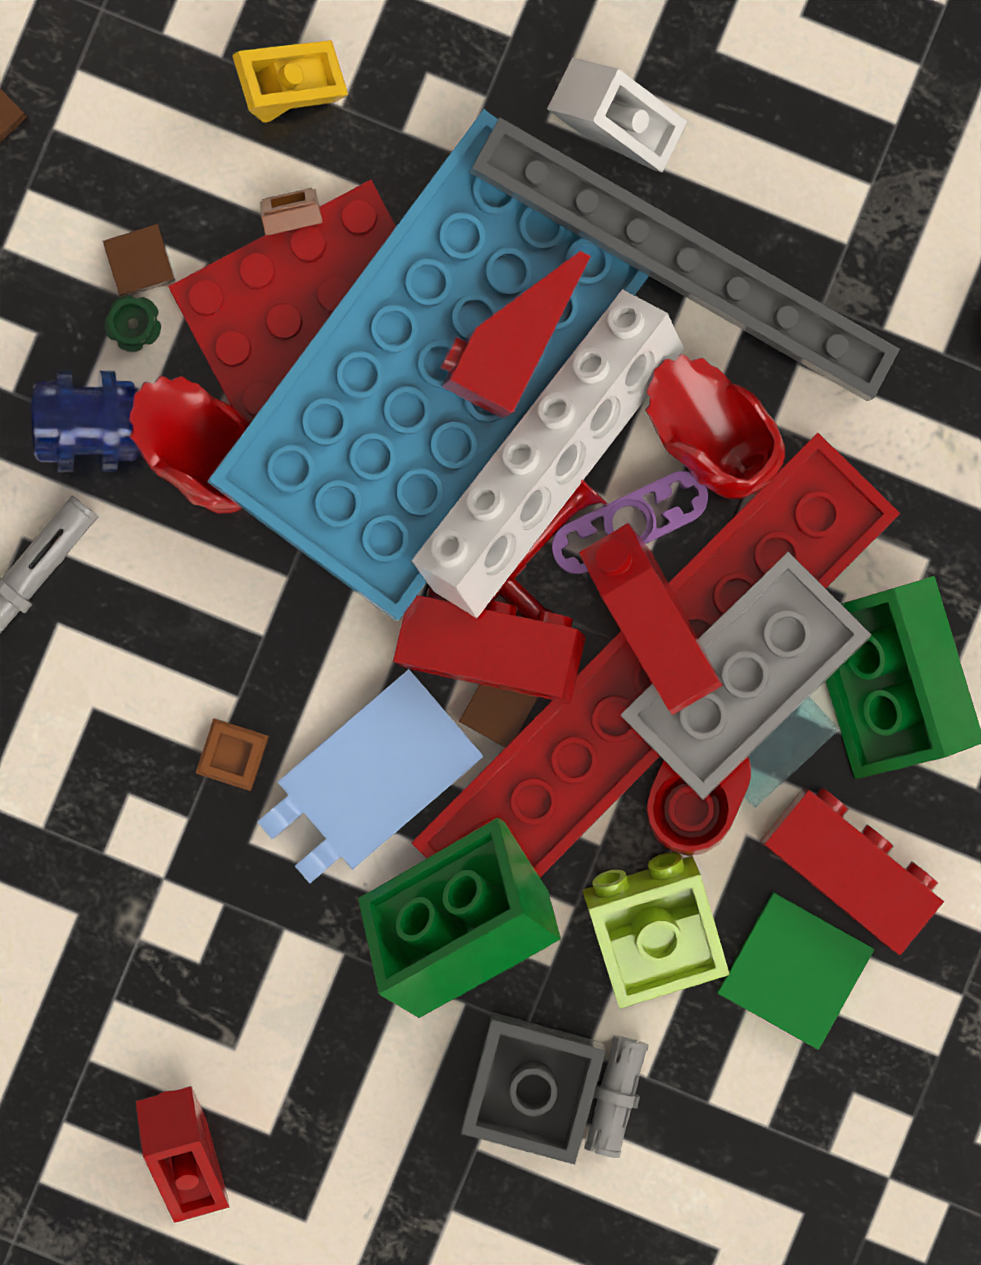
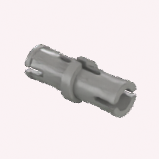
[584,1035,649,1158]

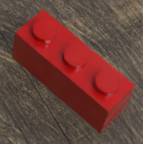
[393,588,586,704]
[760,787,944,955]

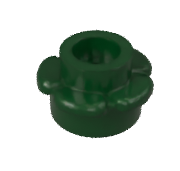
[104,295,161,352]

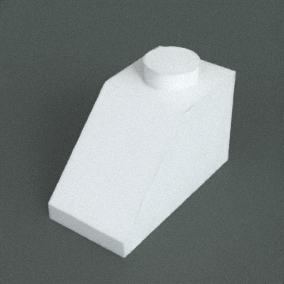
[547,58,687,172]

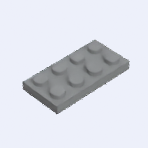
[621,552,871,800]

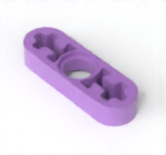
[552,471,708,574]

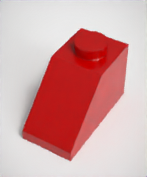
[136,1086,230,1223]

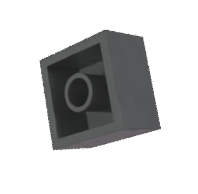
[461,1012,606,1165]

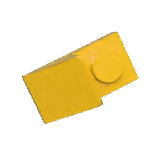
[232,40,348,123]

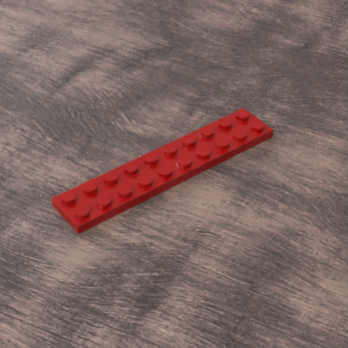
[411,433,900,877]

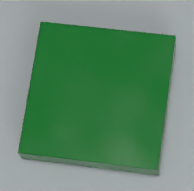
[716,892,875,1050]

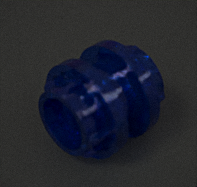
[32,370,140,472]

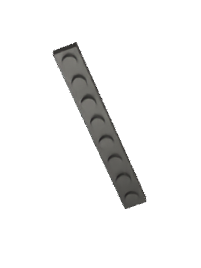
[469,117,900,401]

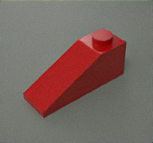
[440,251,591,419]
[578,522,723,715]

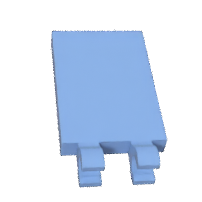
[257,669,484,883]

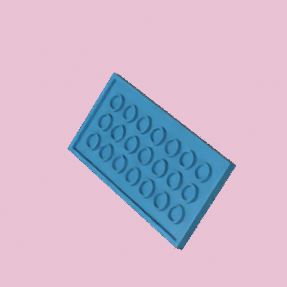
[208,109,648,621]

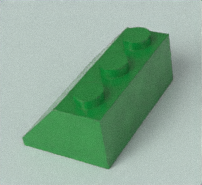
[826,576,981,779]
[358,818,561,1018]

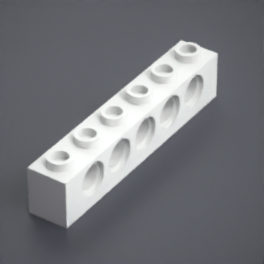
[412,289,684,618]

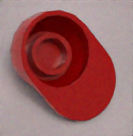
[646,757,751,856]

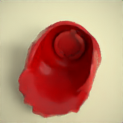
[645,354,785,499]
[129,376,250,513]

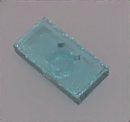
[744,697,839,808]

